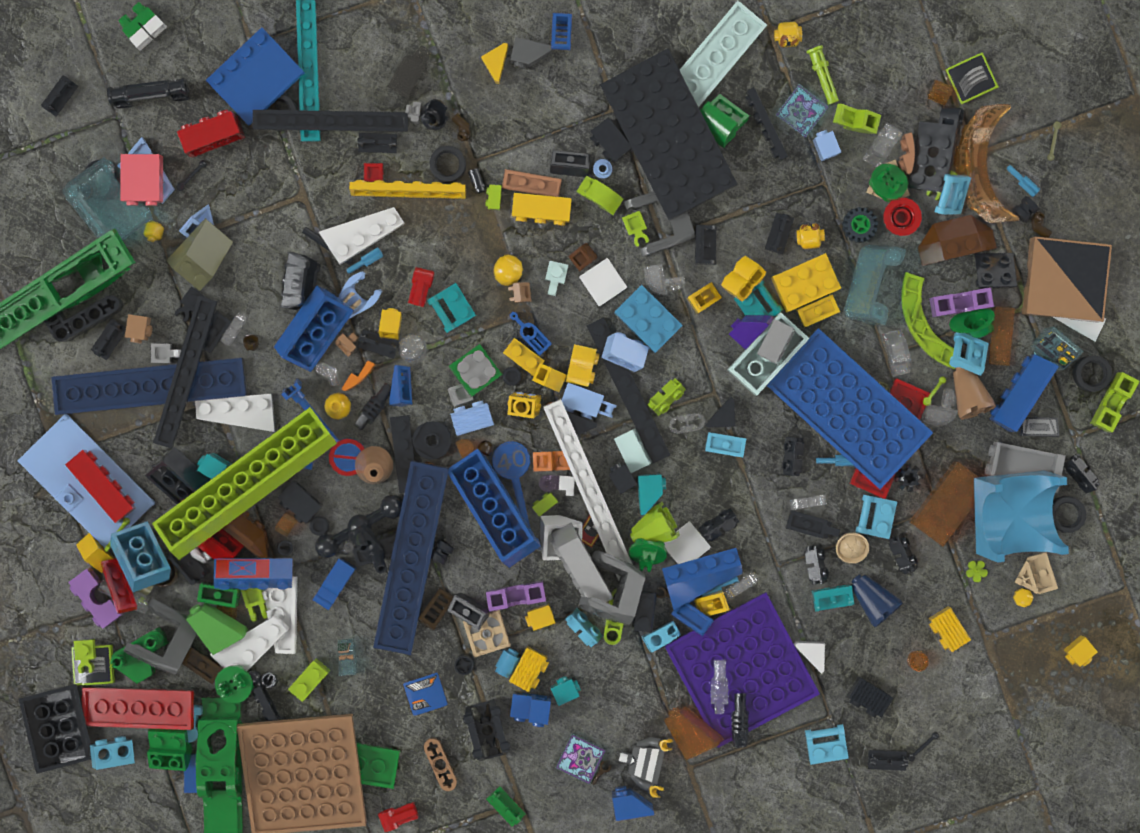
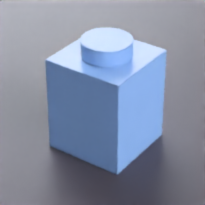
[813,130,841,162]

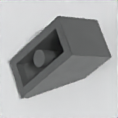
[510,37,553,69]

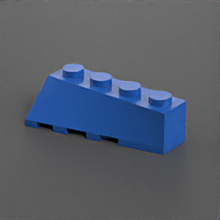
[662,548,743,611]

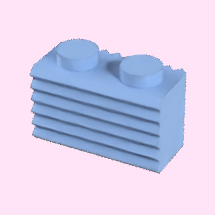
[450,400,494,436]

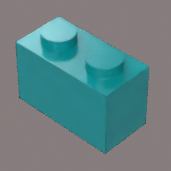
[197,453,232,479]

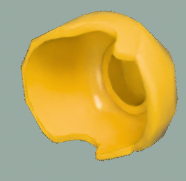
[493,255,523,286]

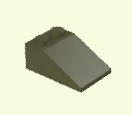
[166,218,233,291]

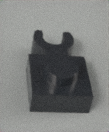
[174,287,207,322]

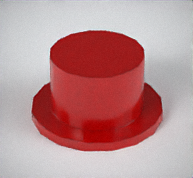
[883,198,922,236]

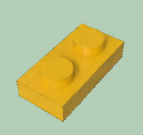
[797,294,840,328]
[503,338,545,376]

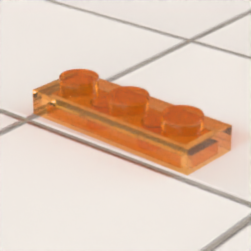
[989,307,1015,366]

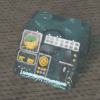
[1031,327,1083,370]

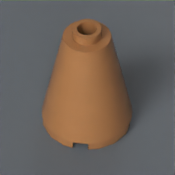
[953,367,996,420]
[355,446,393,484]

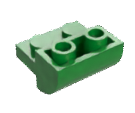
[700,94,749,148]
[147,729,192,771]

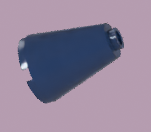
[851,574,903,628]

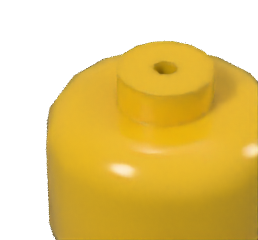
[143,221,164,242]

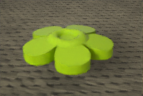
[966,561,988,582]

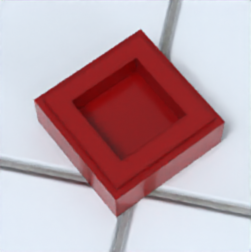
[364,163,384,182]

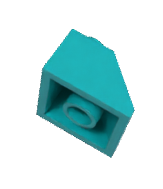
[637,473,666,515]

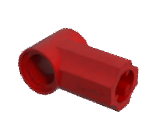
[408,267,435,307]
[378,802,419,832]

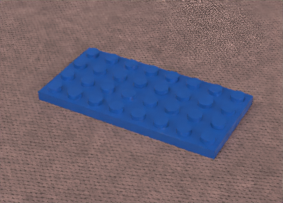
[766,328,933,489]

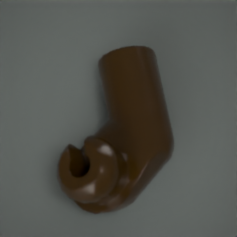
[452,113,471,142]
[1031,211,1052,238]

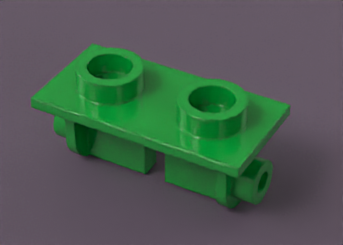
[486,786,526,827]

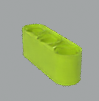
[604,588,623,645]

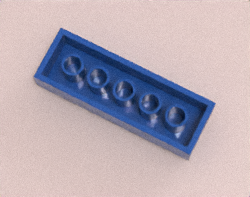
[448,449,541,568]

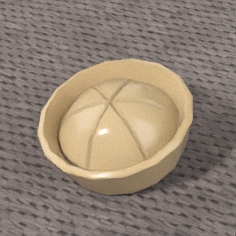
[836,532,869,564]

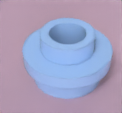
[593,159,612,179]

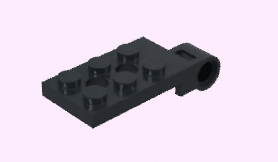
[908,106,964,193]

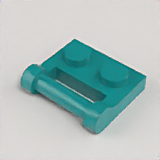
[733,280,784,317]
[427,283,476,333]

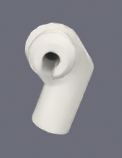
[190,547,212,563]

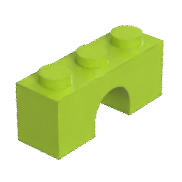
[1090,372,1140,433]

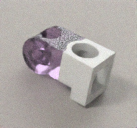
[539,475,575,496]

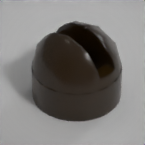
[243,335,259,351]
[477,441,493,456]

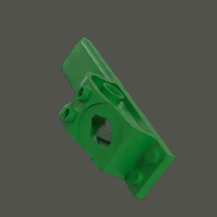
[0,229,136,350]
[196,697,243,833]

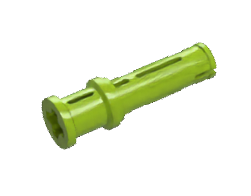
[806,45,840,105]

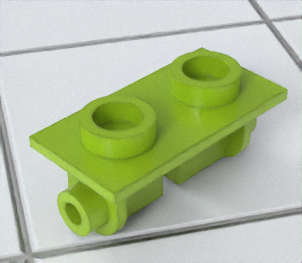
[647,378,686,416]

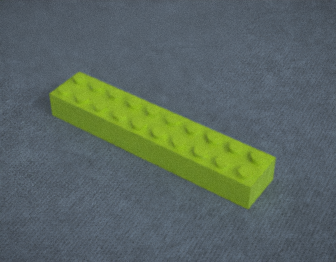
[152,407,337,560]

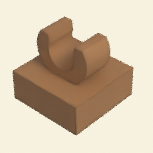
[508,282,531,303]
[335,333,358,357]

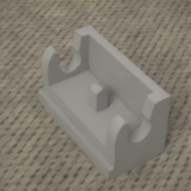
[757,319,795,365]

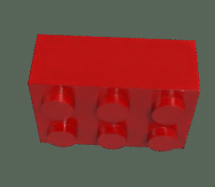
[177,110,246,158]

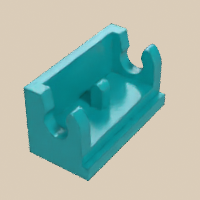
[812,584,854,612]

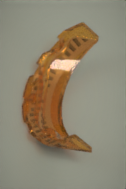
[954,104,1019,223]

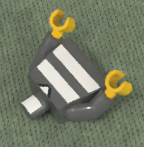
[618,737,673,798]

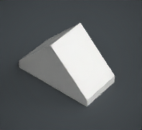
[793,641,825,674]

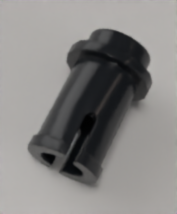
[467,168,486,194]

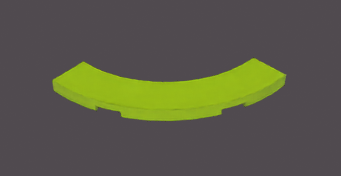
[901,272,955,369]

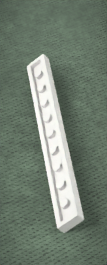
[543,399,633,581]

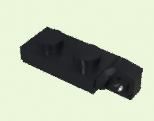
[785,510,840,539]

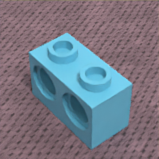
[90,736,135,770]

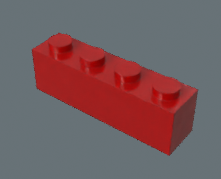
[65,450,136,523]
[181,499,244,559]

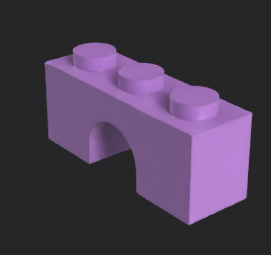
[929,288,994,317]
[68,567,125,629]
[486,580,546,611]

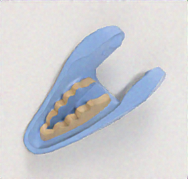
[338,271,382,319]

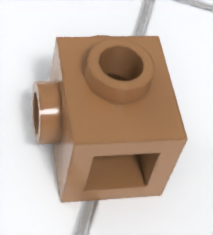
[125,314,153,344]

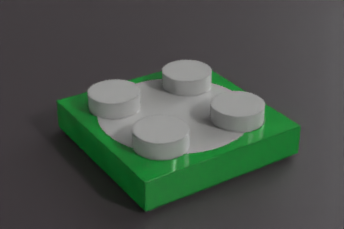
[448,344,502,397]

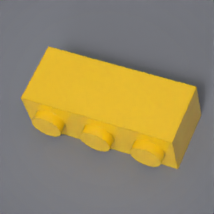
[512,193,572,226]

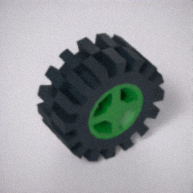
[842,207,878,243]

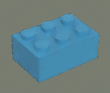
[614,285,683,353]
[110,521,171,592]

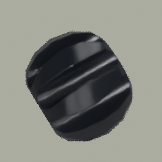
[894,464,923,492]

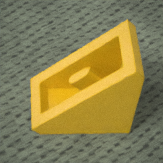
[481,43,509,84]
[687,282,722,314]
[76,533,114,573]
[694,590,730,616]

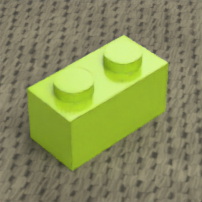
[486,184,502,210]
[532,492,558,517]

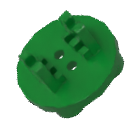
[869,163,908,202]
[629,538,667,573]
[215,665,254,704]

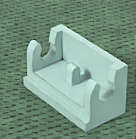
[614,428,652,473]

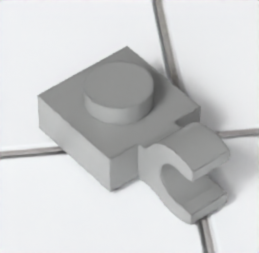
[405,102,423,124]
[151,344,181,363]

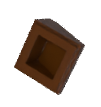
[568,243,598,272]

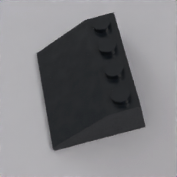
[18,684,91,774]

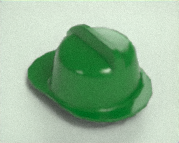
[949,308,995,338]

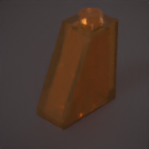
[664,706,723,760]

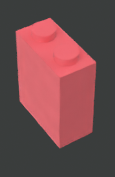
[120,154,163,206]

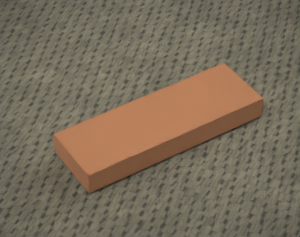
[502,169,562,197]

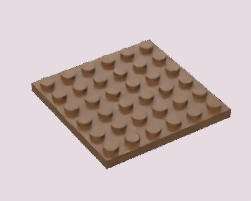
[237,714,367,833]

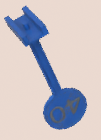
[492,441,541,550]

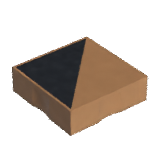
[1022,237,1112,323]

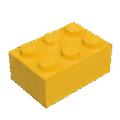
[771,253,841,313]

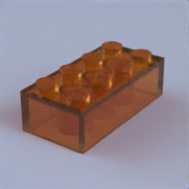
[909,461,978,547]

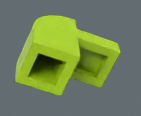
[833,104,881,134]
[576,176,623,215]

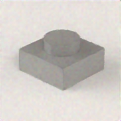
[447,384,473,407]

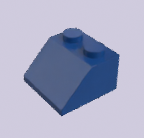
[612,786,654,821]

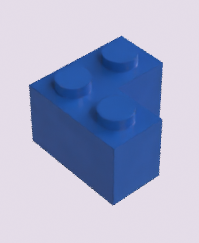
[510,692,551,727]

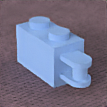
[562,383,617,419]

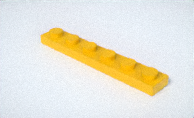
[349,180,466,199]

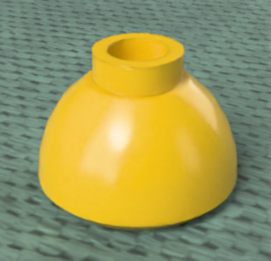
[324,393,351,420]

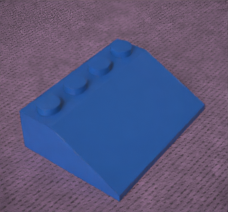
[206,27,305,125]

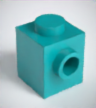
[551,676,581,706]

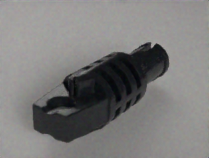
[355,382,391,430]
[731,693,749,748]

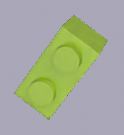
[288,658,330,702]

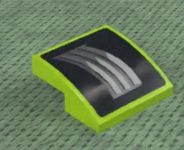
[945,52,999,104]
[71,645,115,685]

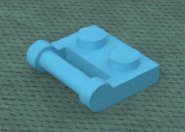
[934,174,971,215]
[949,332,989,376]
[855,495,897,539]
[805,724,848,765]

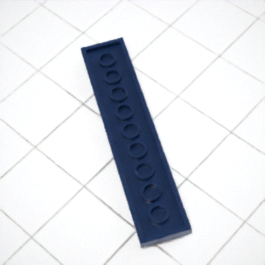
[51,358,247,415]
[373,460,449,655]

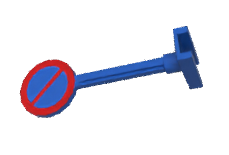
[281,378,365,476]

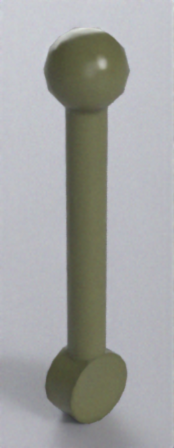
[1047,121,1061,161]

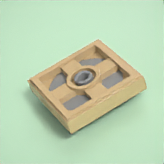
[463,610,511,657]

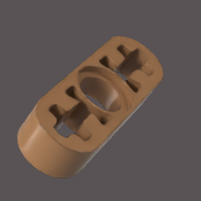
[424,737,457,791]

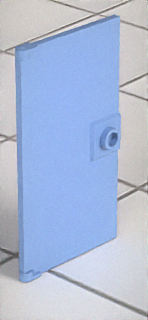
[18,414,156,548]

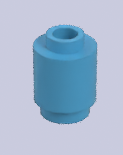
[495,648,521,678]

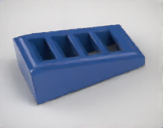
[551,13,572,50]
[389,365,412,407]

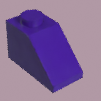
[729,315,775,350]

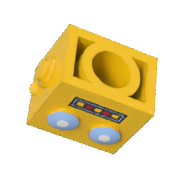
[508,392,541,418]

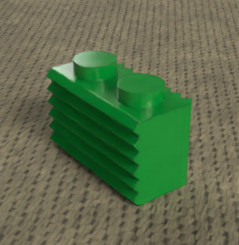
[197,581,241,608]

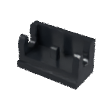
[695,225,717,265]
[167,552,210,585]

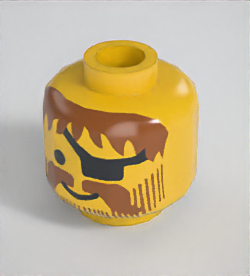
[774,22,802,48]
[797,223,825,249]

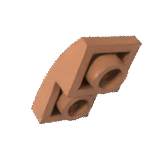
[898,132,915,175]

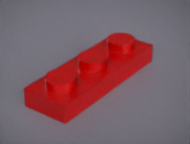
[101,558,137,614]

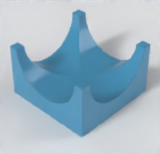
[974,470,1069,562]

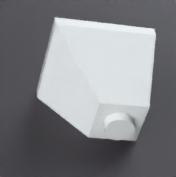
[540,515,583,560]

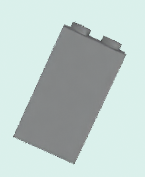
[985,442,1066,493]

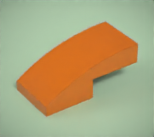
[342,360,376,391]
[533,451,570,471]

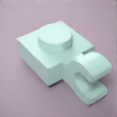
[545,261,568,296]

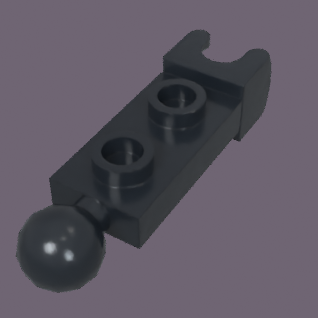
[249,670,286,721]

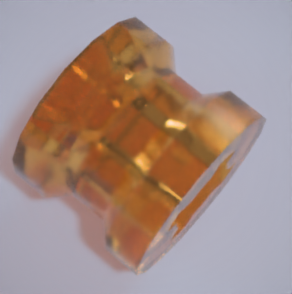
[907,651,929,671]

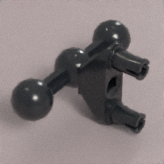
[315,495,403,574]

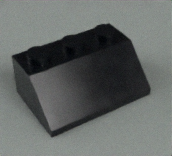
[145,446,211,504]

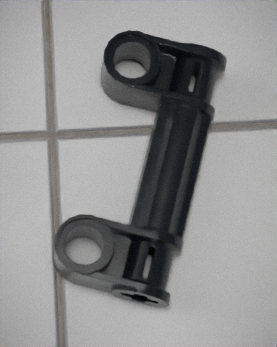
[107,78,190,109]

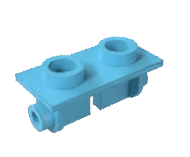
[565,608,603,647]

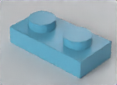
[705,432,746,458]

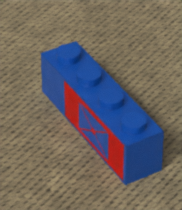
[214,558,293,590]

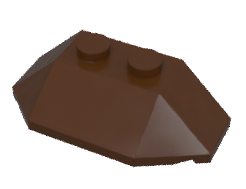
[918,215,997,266]
[223,510,270,559]

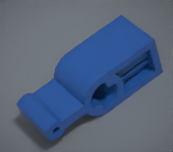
[510,312,552,356]
[313,557,356,610]

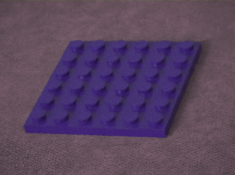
[665,592,820,748]

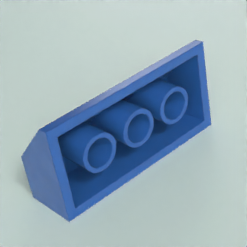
[274,285,354,372]
[990,354,1059,432]

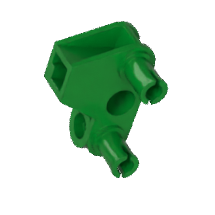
[110,626,169,684]

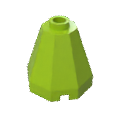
[630,501,680,543]

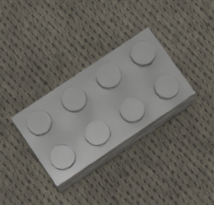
[551,522,613,602]

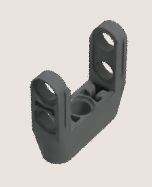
[624,191,696,257]
[578,551,645,625]
[123,599,197,675]

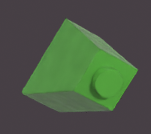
[186,603,248,655]

